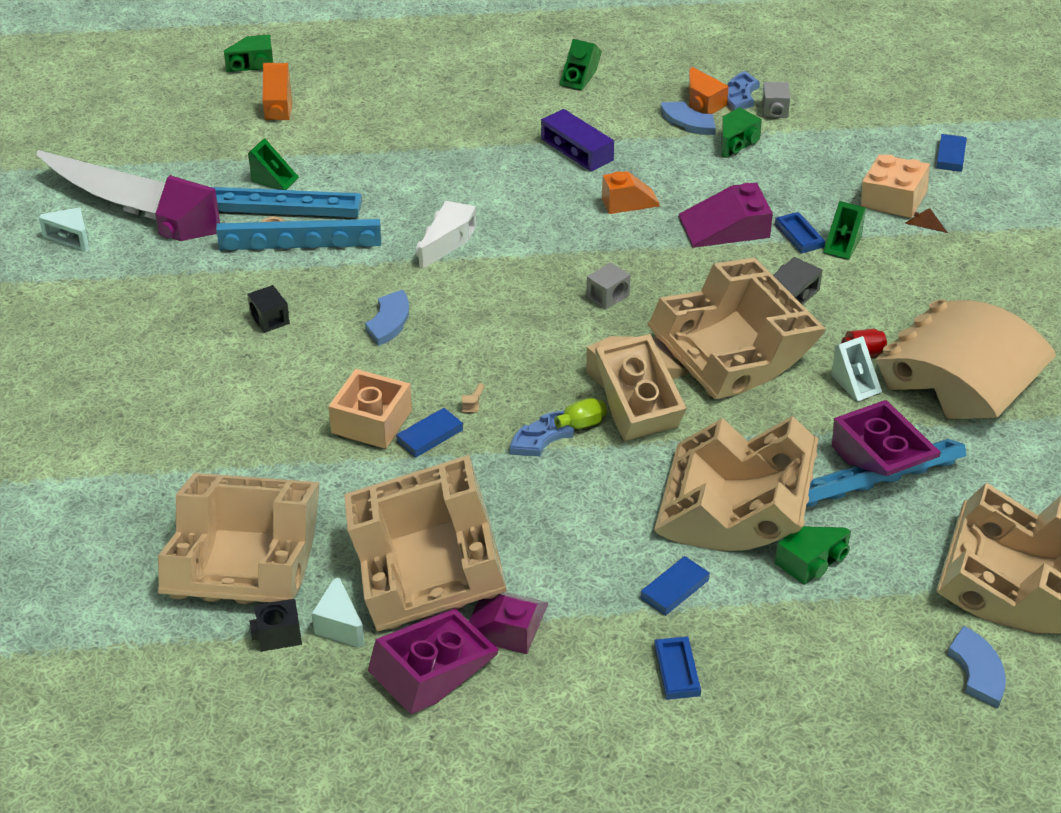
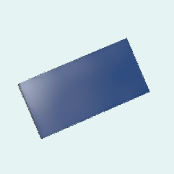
[936,134,967,172]
[775,212,825,254]
[396,408,463,458]
[640,556,710,616]
[654,636,701,700]

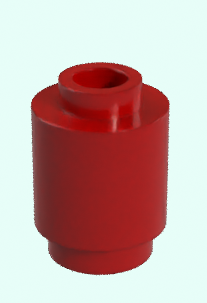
[841,328,887,358]

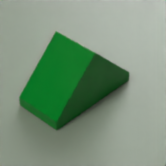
[248,138,299,190]
[823,201,866,260]

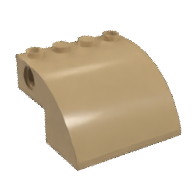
[647,258,826,399]
[875,299,1056,419]
[654,416,819,551]
[344,455,507,632]
[158,473,319,604]
[936,483,1061,634]

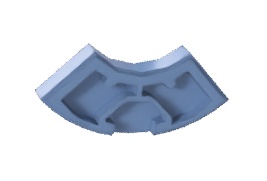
[727,71,760,111]
[660,102,716,135]
[365,289,409,346]
[510,411,574,457]
[948,626,1006,708]

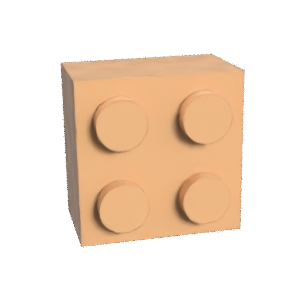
[861,154,930,218]
[328,369,412,449]

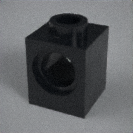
[247,285,290,333]
[249,599,302,652]

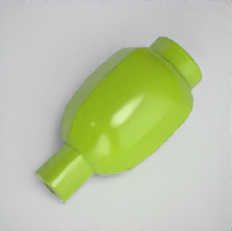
[554,398,607,429]

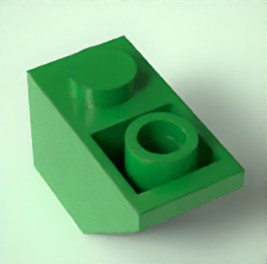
[224,34,273,72]
[559,39,602,90]
[721,107,762,158]
[775,526,851,585]

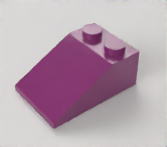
[678,182,773,248]
[832,400,941,476]
[368,608,499,714]

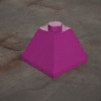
[155,175,220,241]
[469,592,548,654]

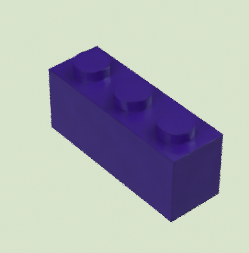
[541,109,615,172]

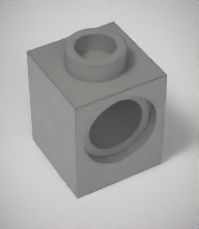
[762,82,790,118]
[586,262,631,310]

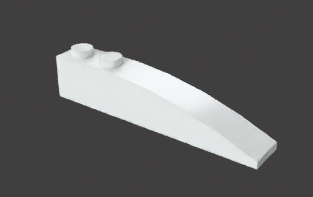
[37,150,165,220]

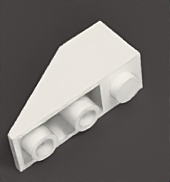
[416,201,476,268]

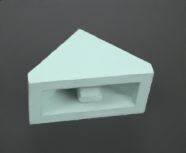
[39,207,89,252]
[831,336,882,402]
[312,578,365,648]

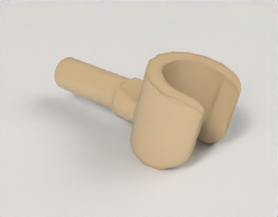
[462,383,485,413]

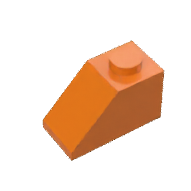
[263,63,293,120]
[688,67,729,114]
[602,171,660,214]

